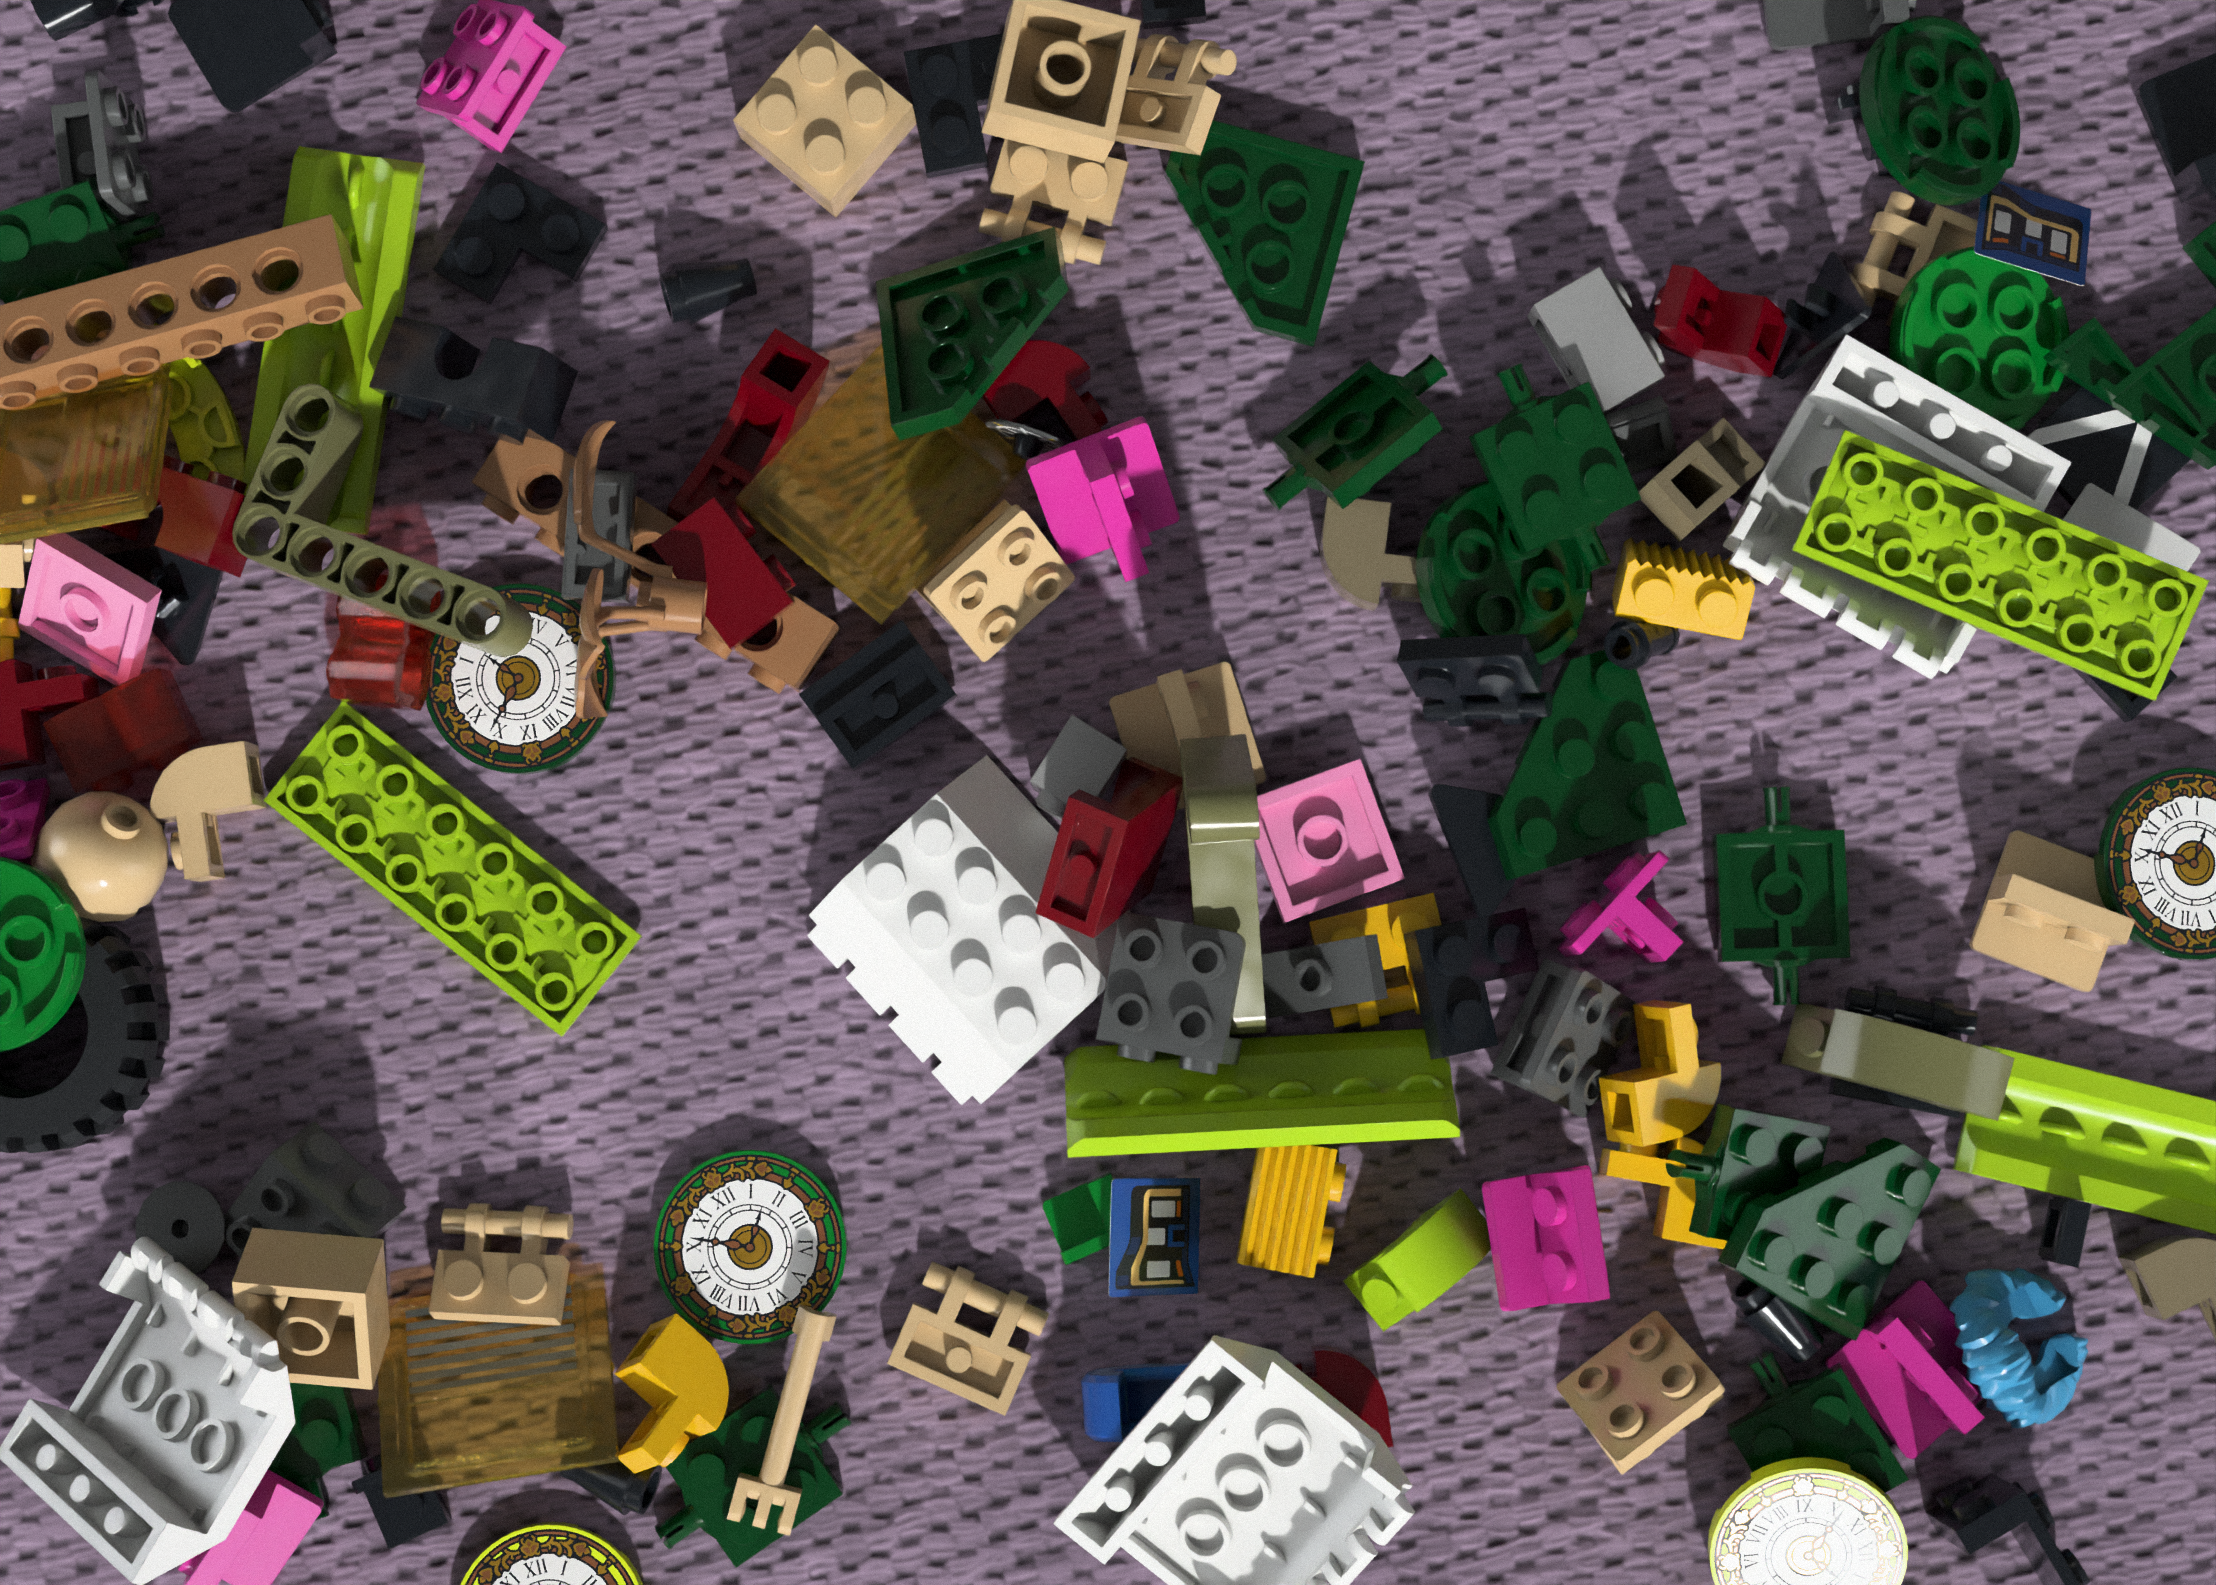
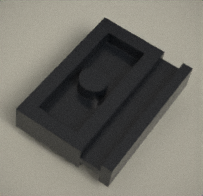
[799,620,957,771]

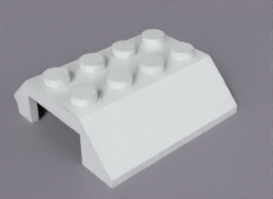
[1722,334,2071,679]
[807,755,1131,1105]
[0,1236,296,1585]
[1053,1335,1415,1585]

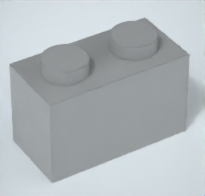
[1527,267,1665,415]
[1030,715,1127,822]

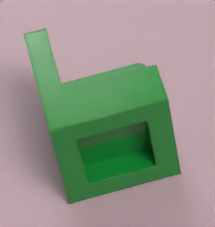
[1042,1172,1114,1265]

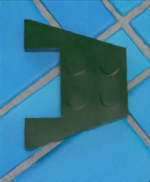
[2043,221,2216,470]

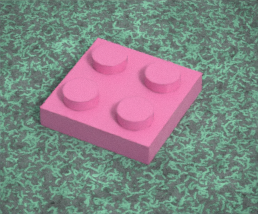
[18,525,162,691]
[1254,759,1405,924]

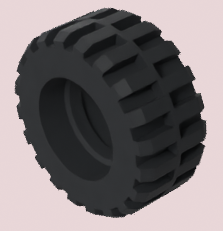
[0,916,170,1153]

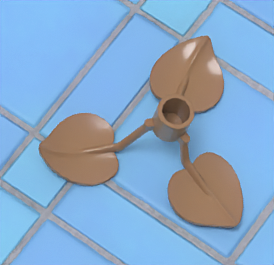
[573,420,708,719]

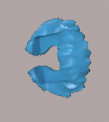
[1949,1267,2088,1429]

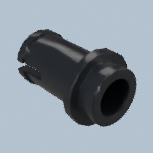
[1604,619,1680,670]

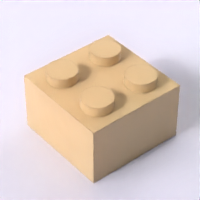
[981,0,1141,163]
[733,24,917,218]
[232,1228,390,1390]

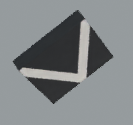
[2026,386,2191,510]

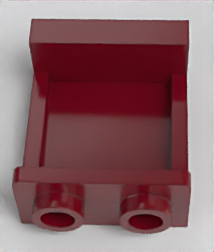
[1035,757,1183,939]

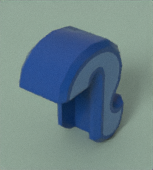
[1081,1360,1192,1442]

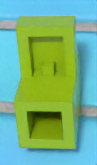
[1343,1188,1491,1332]

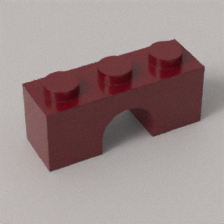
[50,436,248,578]

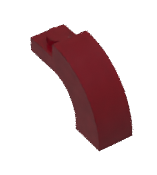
[667,328,830,523]

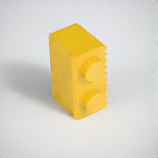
[1612,537,1755,640]
[1236,1145,1346,1278]

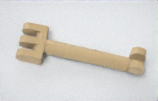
[727,1304,837,1536]

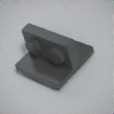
[1490,958,1637,1118]

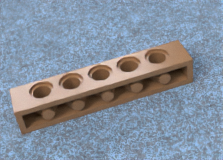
[0,214,364,410]
[472,437,840,694]

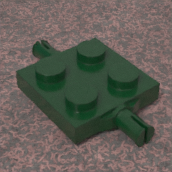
[0,177,165,304]
[1262,354,1448,511]
[1469,363,1641,573]
[1712,787,1851,1005]
[1666,1103,1831,1241]
[1727,1350,1909,1493]
[268,1383,368,1520]
[655,1384,852,1568]

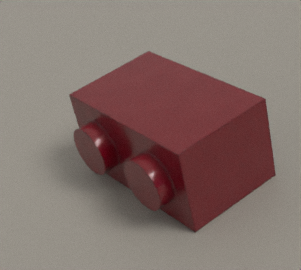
[651,497,796,650]

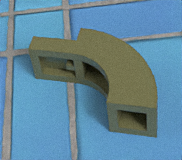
[1781,1002,2014,1121]

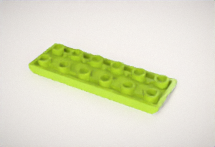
[242,146,425,535]
[1792,430,2209,701]
[263,701,642,1037]
[1064,1029,1460,1158]
[1952,1045,2216,1235]

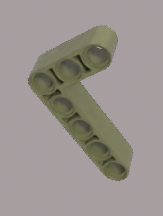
[232,384,533,657]
[1180,734,1266,1035]

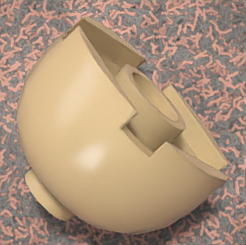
[31,791,169,922]

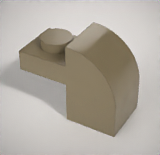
[1639,417,1766,542]
[1319,496,1422,611]
[2118,1235,2216,1341]

